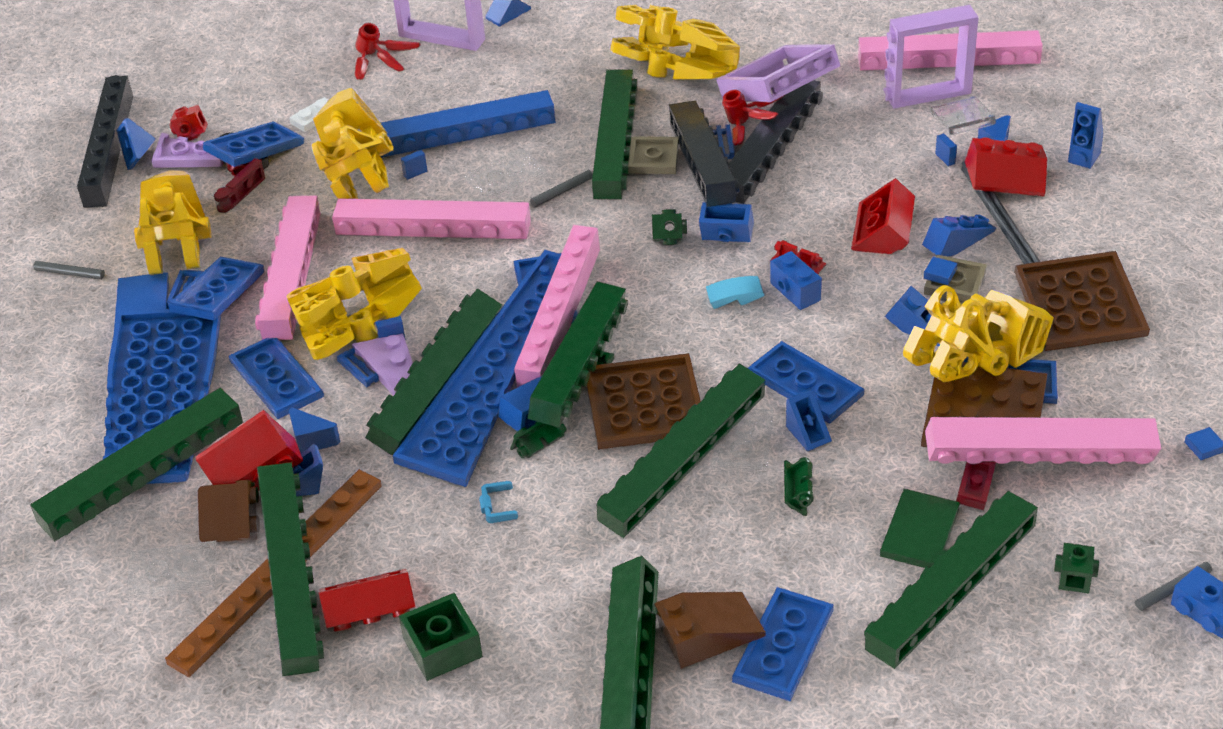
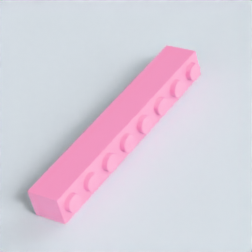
[858,30,1043,71]
[255,195,321,340]
[332,199,531,239]
[514,225,600,388]
[925,417,1161,464]

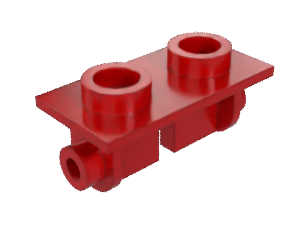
[770,240,827,274]

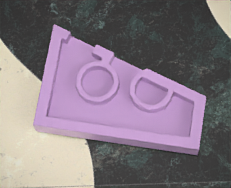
[152,133,223,168]
[352,334,413,396]

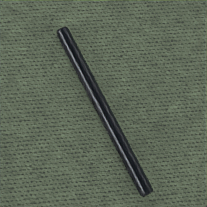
[961,161,1041,264]

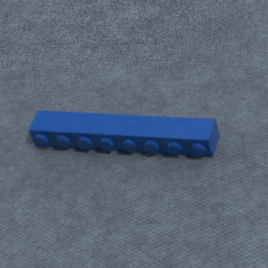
[381,90,556,158]

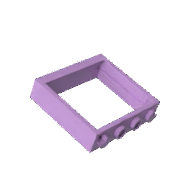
[393,0,485,51]
[883,5,979,109]
[716,44,840,102]

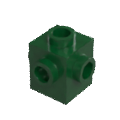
[652,209,687,245]
[1054,543,1099,594]

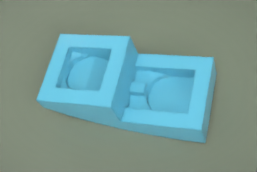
[706,276,765,309]

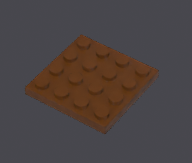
[1014,251,1150,352]
[587,353,701,450]
[921,362,1047,464]

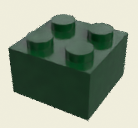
[399,592,483,681]

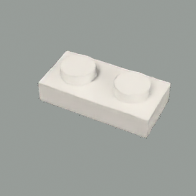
[289,97,328,132]

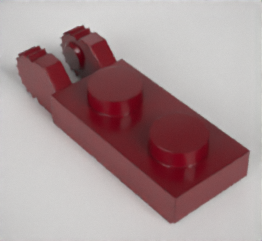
[213,158,266,213]
[956,461,996,511]

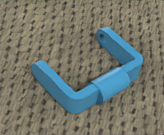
[479,481,518,523]

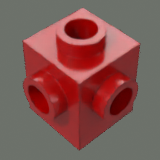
[169,104,208,141]

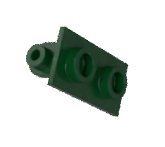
[510,421,567,459]
[784,457,814,516]

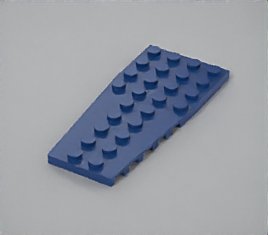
[103,309,221,484]

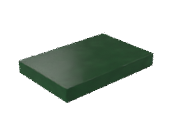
[880,489,960,568]

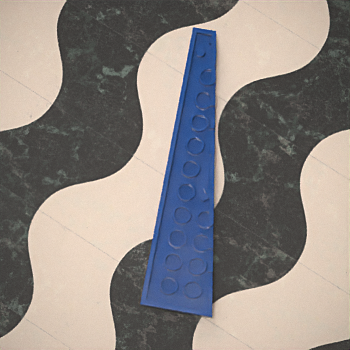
[392,250,561,487]

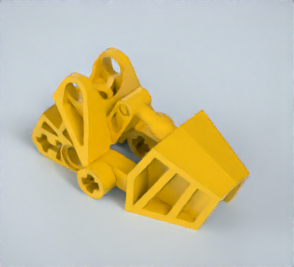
[610,5,740,79]
[312,88,393,199]
[134,171,212,275]
[286,248,422,360]
[903,285,1054,382]

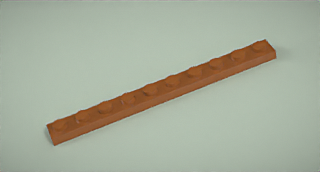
[165,469,382,678]

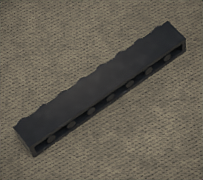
[77,75,133,208]
[729,80,823,204]
[669,100,739,207]

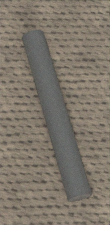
[530,170,593,207]
[33,261,105,280]
[1135,562,1212,611]

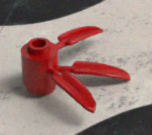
[355,23,420,80]
[722,90,786,146]

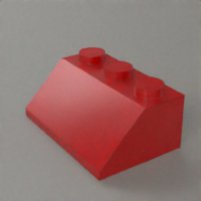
[965,138,1047,197]
[851,178,915,254]
[195,410,303,491]
[319,568,416,632]

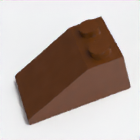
[654,592,766,669]

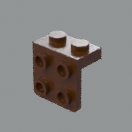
[198,480,260,543]

